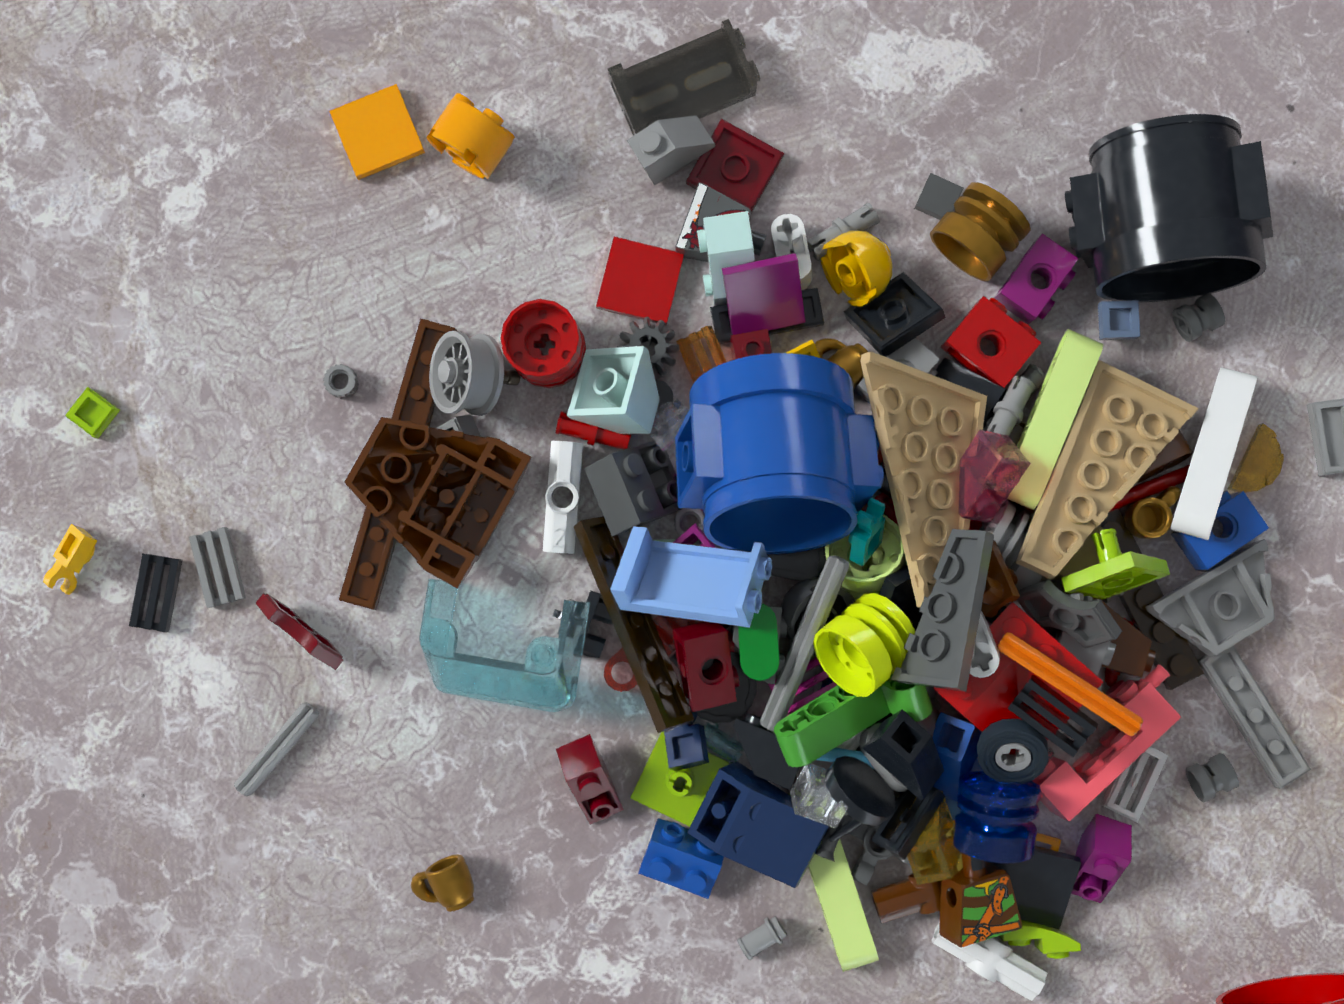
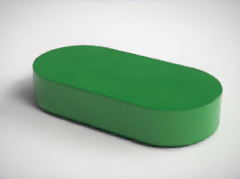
[738,604,779,681]

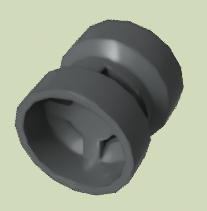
[1172,293,1225,342]
[1186,753,1239,802]

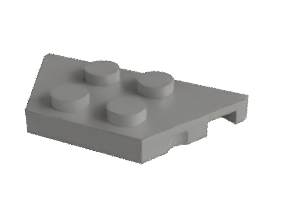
[1146,539,1275,656]

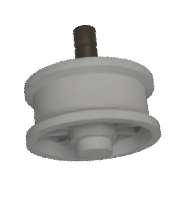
[429,331,520,416]

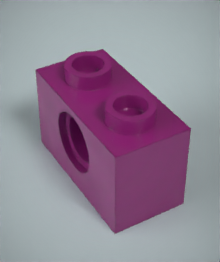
[994,233,1079,324]

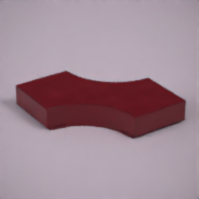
[256,593,344,670]

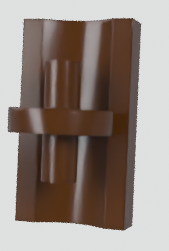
[981,540,1020,618]

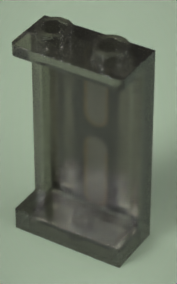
[607,19,760,136]

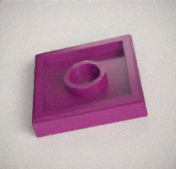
[722,253,805,335]

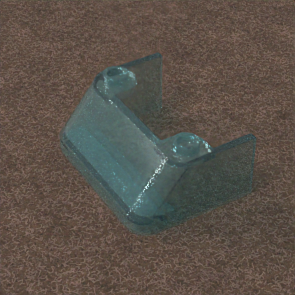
[419,578,590,712]

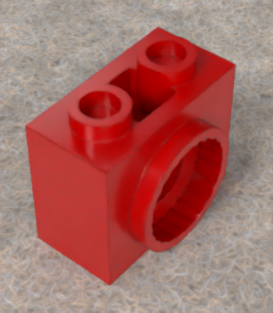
[940,296,1041,388]

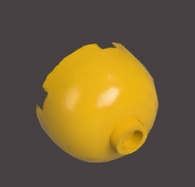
[821,231,892,307]

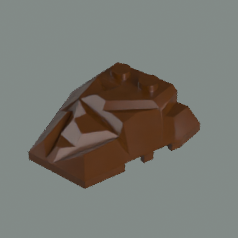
[344,417,532,589]

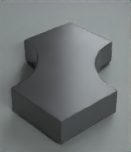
[1017,579,1122,648]

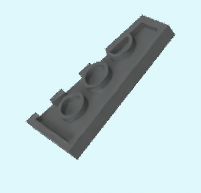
[891,529,994,692]

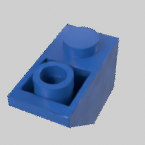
[932,712,982,802]

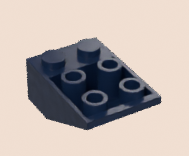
[687,762,831,888]

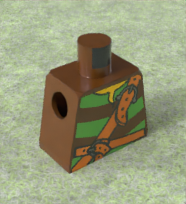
[939,847,1022,948]

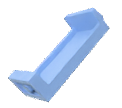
[610,526,772,628]

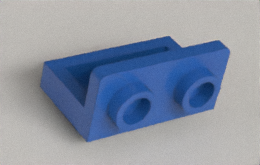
[638,818,724,899]

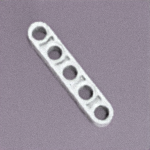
[1170,367,1258,540]

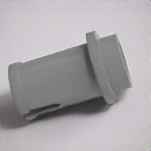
[737,916,787,960]

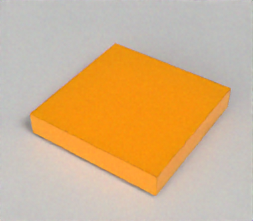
[329,84,425,180]

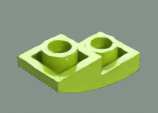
[999,920,1081,959]

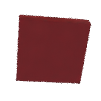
[686,119,785,214]

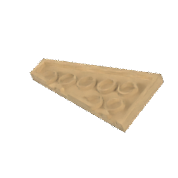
[1015,360,1199,579]

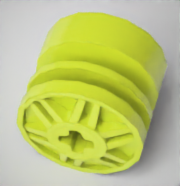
[813,593,916,697]

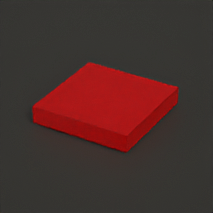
[596,236,684,326]

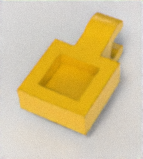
[43,524,97,595]

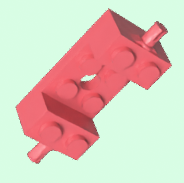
[1010,664,1181,822]

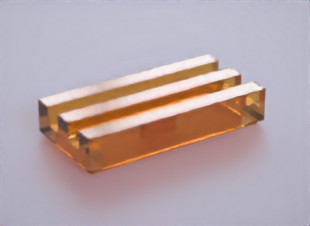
[676,326,727,383]

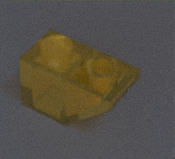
[907,791,963,885]

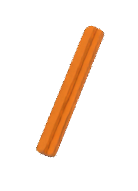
[997,632,1143,736]

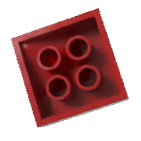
[933,602,1103,754]

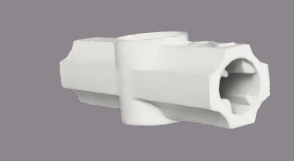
[543,441,584,554]
[931,921,1048,1001]

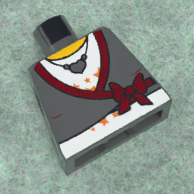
[675,182,767,262]

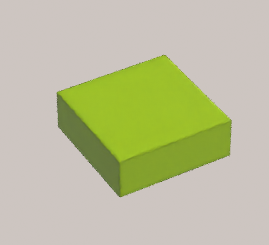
[65,387,120,439]

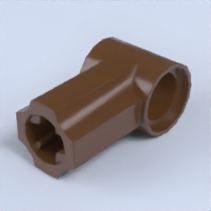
[871,866,943,924]

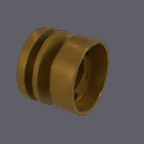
[930,182,1031,281]

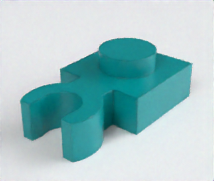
[848,498,885,566]

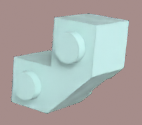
[697,211,755,306]

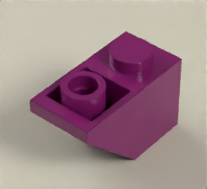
[1071,814,1132,903]

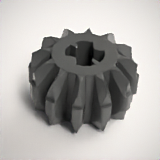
[617,317,679,377]

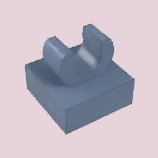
[1098,300,1140,340]

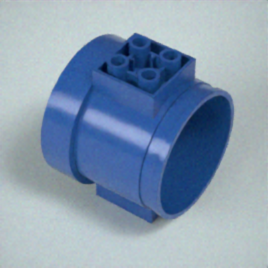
[675,353,884,554]

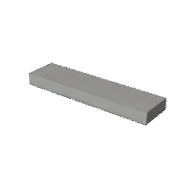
[1197,645,1311,789]

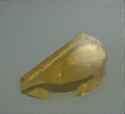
[1228,423,1284,493]

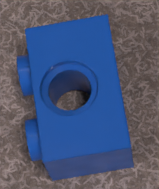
[1171,490,1269,570]

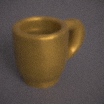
[815,338,868,390]
[1124,486,1181,539]
[411,854,474,912]

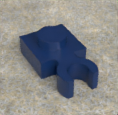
[664,708,709,771]

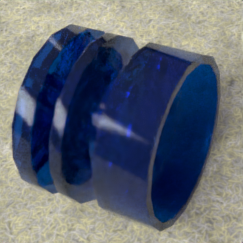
[953,771,1041,863]

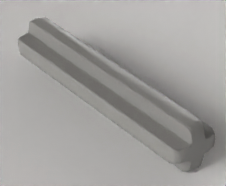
[234,702,319,797]

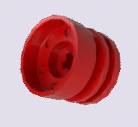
[500,299,587,389]

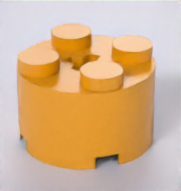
[426,93,515,179]

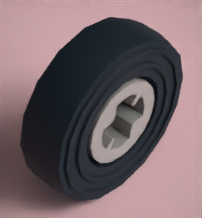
[977,718,1049,784]

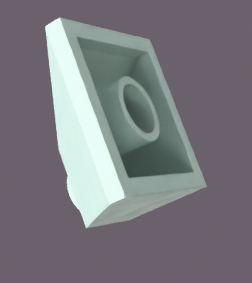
[567,346,660,434]

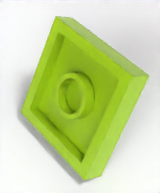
[1062,528,1170,600]
[630,731,729,827]

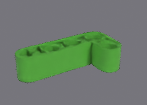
[774,674,933,767]

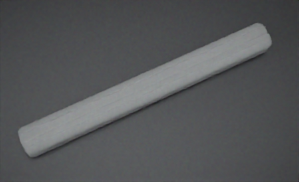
[760,555,849,731]

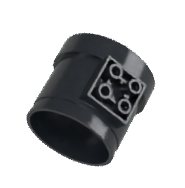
[1065,114,1274,303]

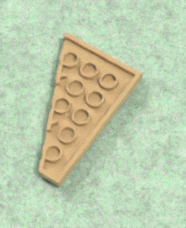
[860,352,987,608]

